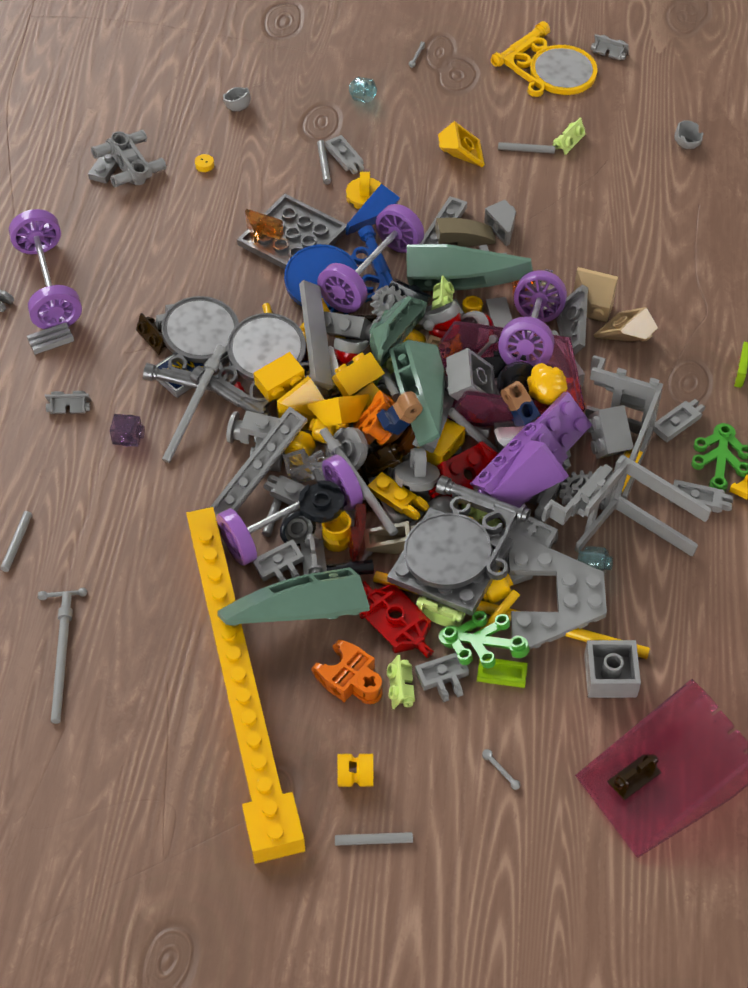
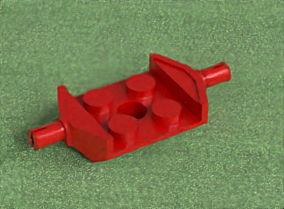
[429,441,500,498]
[360,581,434,658]

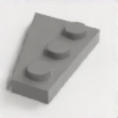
[556,285,588,356]

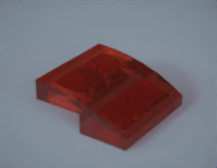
[348,504,366,562]

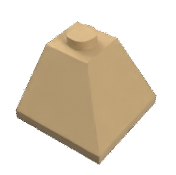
[574,267,618,322]
[594,307,658,342]

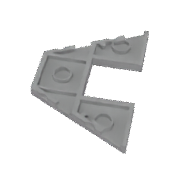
[508,531,607,658]

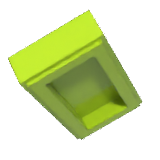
[734,341,748,388]
[477,659,528,688]

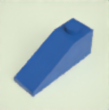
[345,184,400,235]

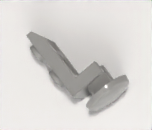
[324,311,380,342]
[226,410,280,444]

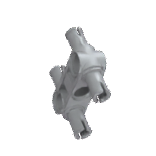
[91,130,166,188]

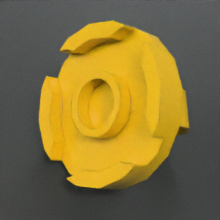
[346,171,381,209]

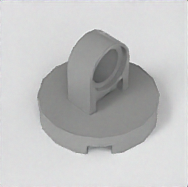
[330,427,374,470]
[394,448,440,492]

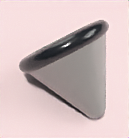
[280,511,316,546]

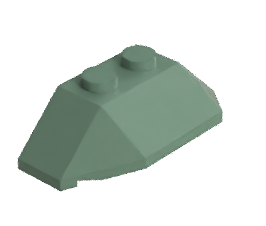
[369,296,427,367]

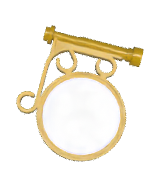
[491,21,597,97]

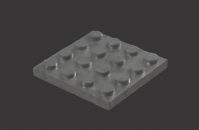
[237,194,347,269]
[387,508,513,616]

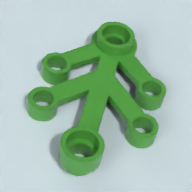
[691,423,748,493]
[439,611,530,668]

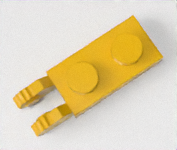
[368,472,429,520]

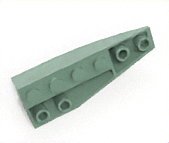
[407,244,533,291]
[389,340,446,447]
[217,567,370,626]

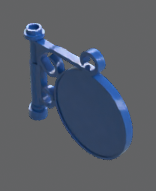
[284,225,393,315]

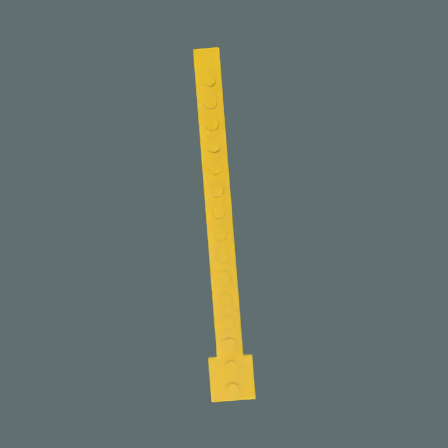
[186,507,305,864]

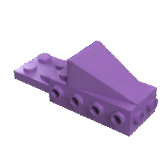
[470,392,592,518]

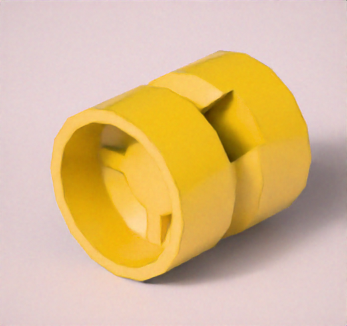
[321,511,352,552]
[337,753,374,787]

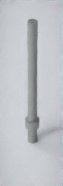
[162,344,226,463]
[320,428,398,536]
[51,592,73,724]

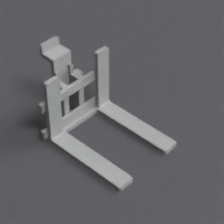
[585,355,663,500]
[541,455,712,556]

